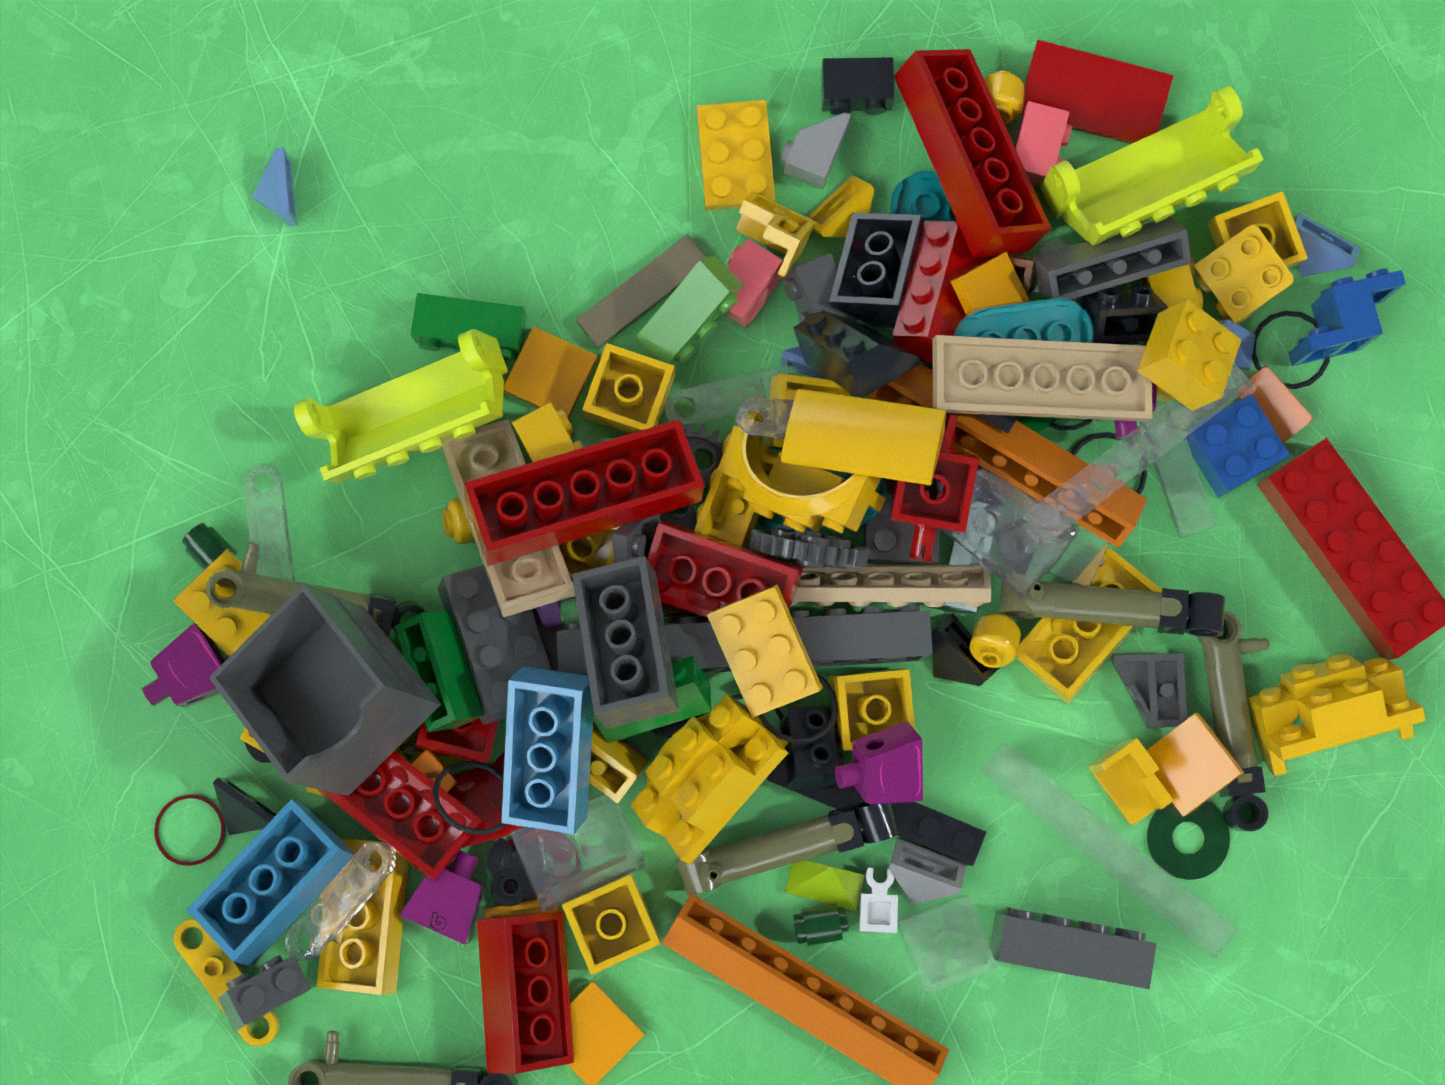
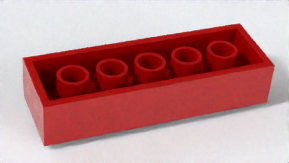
[894,49,1052,258]
[464,419,705,566]
[1257,437,1445,660]

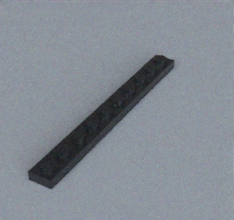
[649,714,986,866]

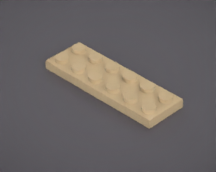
[933,335,1153,422]
[441,419,575,617]
[791,565,991,607]

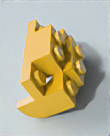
[717,411,886,533]
[1248,654,1426,776]
[630,694,788,865]

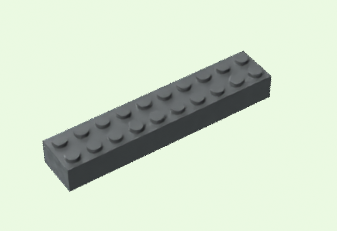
[557,605,933,675]

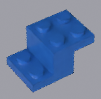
[1288,268,1406,367]

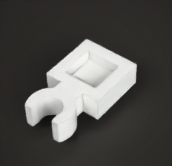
[859,868,898,933]

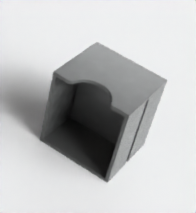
[209,583,441,796]

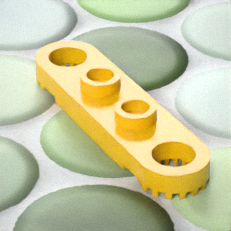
[173,919,280,1047]

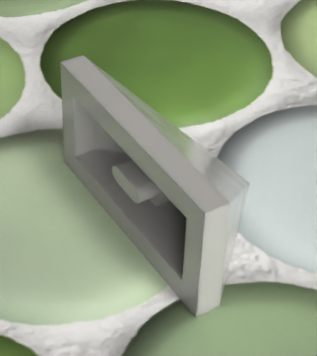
[889,838,966,905]

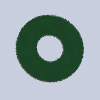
[1147,801,1230,880]

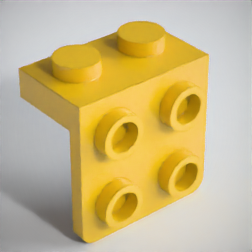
[1194,225,1294,324]

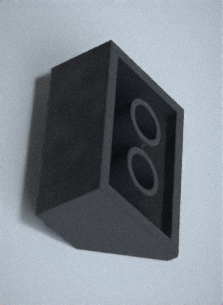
[829,213,924,328]
[793,310,921,398]

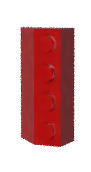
[892,221,997,363]
[477,911,574,1074]

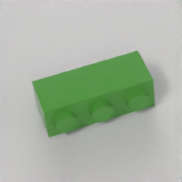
[636,255,745,364]

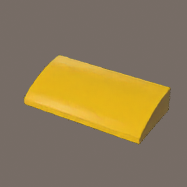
[781,389,946,485]
[1016,545,1162,705]
[316,838,409,995]

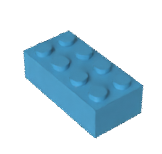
[502,666,594,835]
[187,799,356,966]

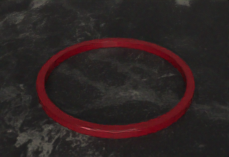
[154,795,225,866]

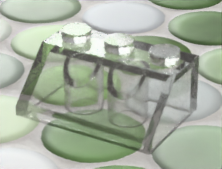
[941,468,1079,597]
[510,793,645,913]

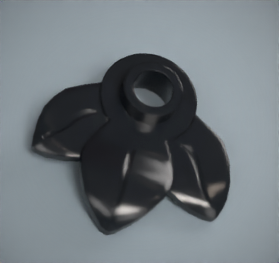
[487,837,556,907]

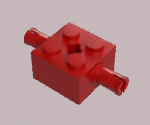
[890,413,979,562]

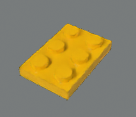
[697,100,776,211]
[172,548,272,657]
[707,585,822,718]

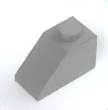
[781,112,851,189]

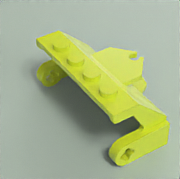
[1040,85,1264,246]
[294,329,508,483]

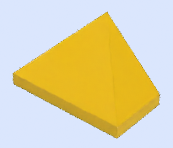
[807,175,874,237]

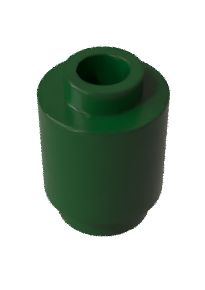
[182,523,237,570]
[793,903,849,946]

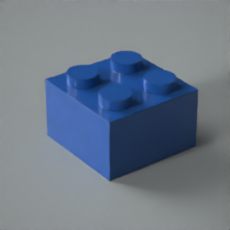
[1180,394,1290,498]

